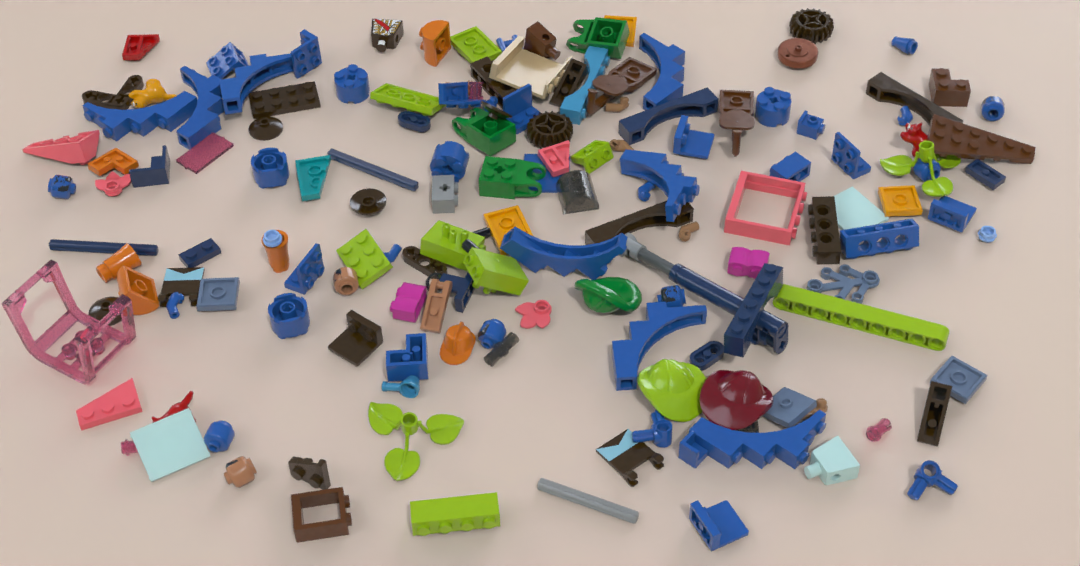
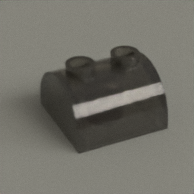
[556,170,599,215]

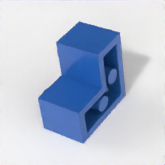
[386,333,428,382]

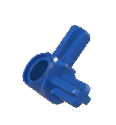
[632,410,672,448]
[907,460,958,501]

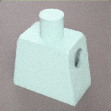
[804,436,860,485]

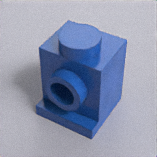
[797,110,826,140]

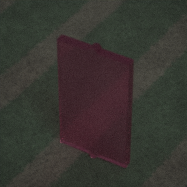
[176,132,234,174]

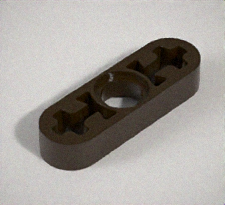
[402,246,448,279]

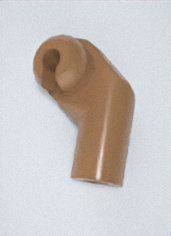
[606,97,630,112]
[609,139,634,152]
[678,221,699,241]
[801,398,828,420]

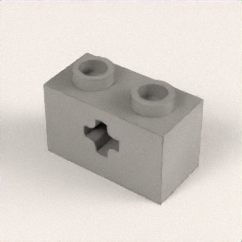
[432,175,458,214]

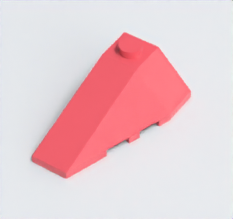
[22,130,100,165]

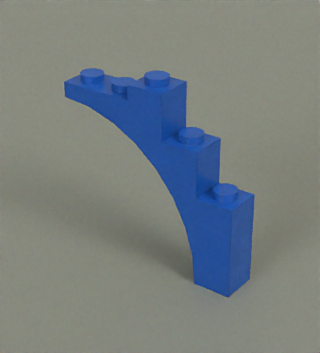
[639,33,685,110]
[219,53,294,115]
[176,66,224,151]
[82,91,198,142]
[620,149,700,222]
[500,226,628,280]
[612,302,707,391]
[689,410,826,469]

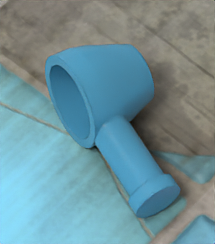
[382,375,420,398]

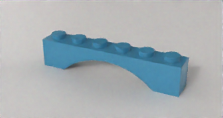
[560,46,610,125]

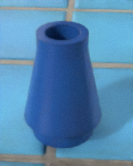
[892,36,918,55]

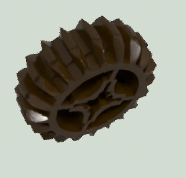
[789,8,834,44]
[527,110,573,149]

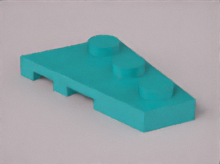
[295,155,331,201]

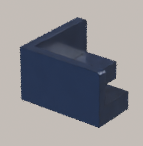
[129,145,170,188]

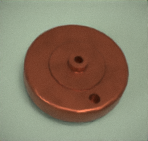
[777,38,818,69]

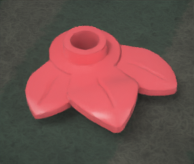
[95,171,131,197]
[515,300,552,329]

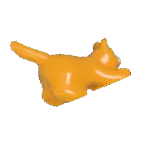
[128,79,177,109]

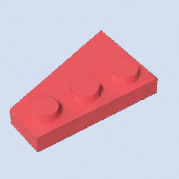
[76,378,142,431]

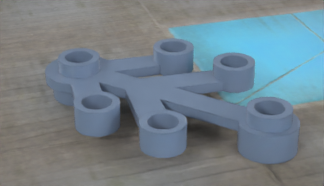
[807,264,880,304]

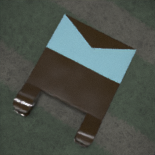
[158,267,205,307]
[596,429,664,487]

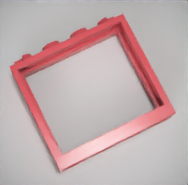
[724,171,807,246]

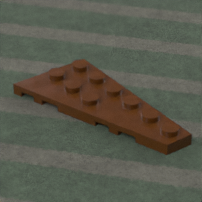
[927,114,1036,164]

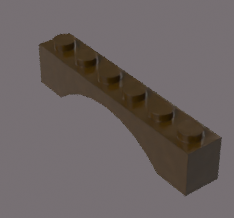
[866,72,963,126]
[585,201,694,245]

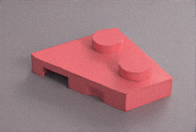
[538,140,570,177]

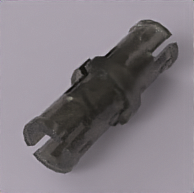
[484,332,519,367]

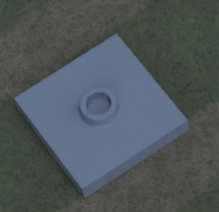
[197,277,240,311]
[930,356,988,404]
[763,387,817,428]

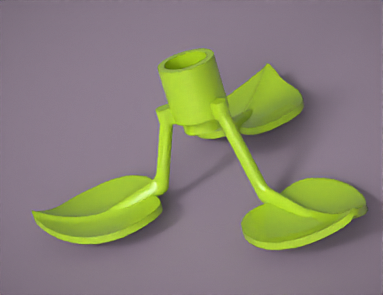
[880,141,961,197]
[368,402,464,481]

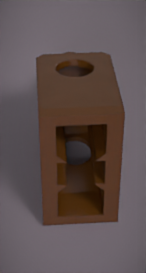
[524,21,561,60]

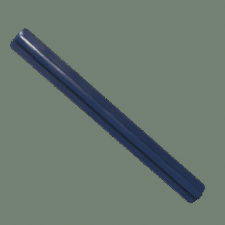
[327,148,419,191]
[49,239,158,256]

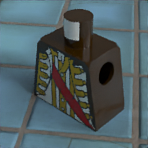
[371,18,404,52]

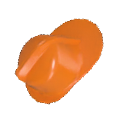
[440,322,476,365]

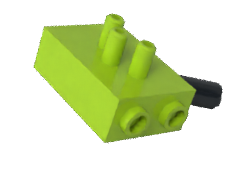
[420,220,491,271]
[462,239,529,296]

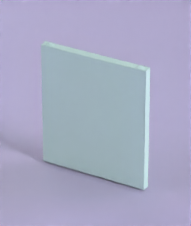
[834,186,889,230]
[130,408,211,482]

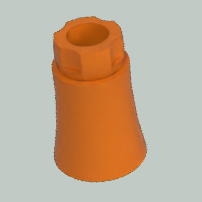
[261,230,290,273]
[96,243,142,283]

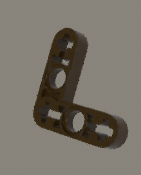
[82,75,144,110]

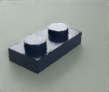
[965,159,1006,190]
[178,238,221,268]

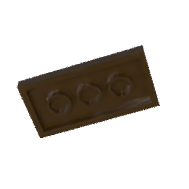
[248,81,321,119]

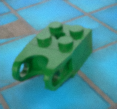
[566,17,630,59]
[452,107,516,156]
[479,156,546,200]

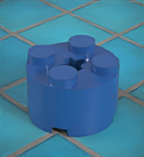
[334,64,370,104]
[755,87,792,127]
[430,141,469,182]
[251,148,290,189]
[268,293,310,339]

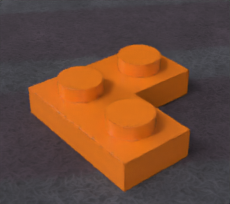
[88,148,139,176]

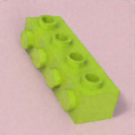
[410,492,500,536]

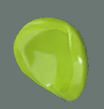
[637,359,706,422]

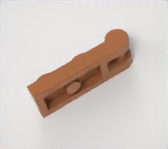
[420,278,452,333]

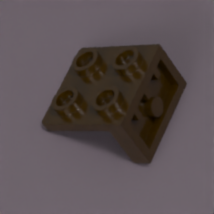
[328,310,383,366]

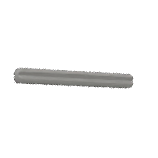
[537,478,639,524]

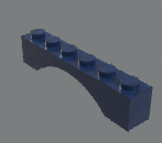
[618,87,719,145]
[724,263,783,357]

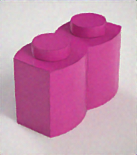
[728,247,770,279]
[390,282,427,323]

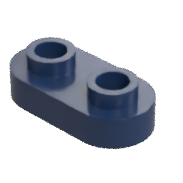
[398,111,431,132]
[689,341,724,371]

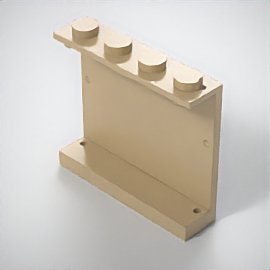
[489,36,573,99]

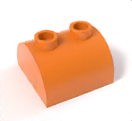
[419,20,451,67]
[117,265,160,315]

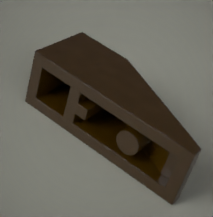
[550,58,588,107]
[917,381,952,447]

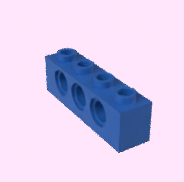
[840,218,919,259]

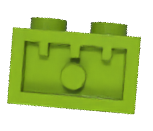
[570,140,614,174]

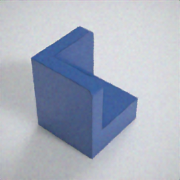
[678,430,708,469]

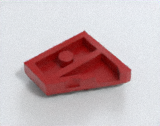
[122,34,160,61]

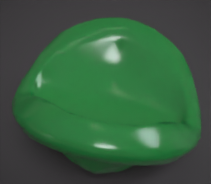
[574,277,642,314]

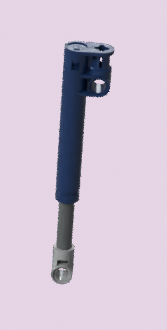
[619,233,789,354]

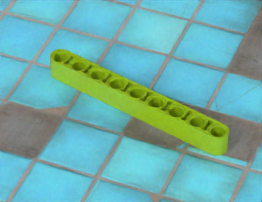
[773,284,949,351]

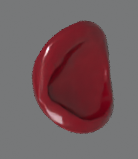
[700,370,774,430]

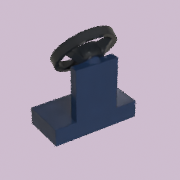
[426,272,475,313]

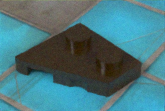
[288,457,331,490]

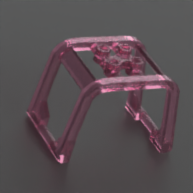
[2,260,136,384]

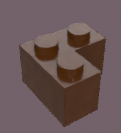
[928,68,971,107]

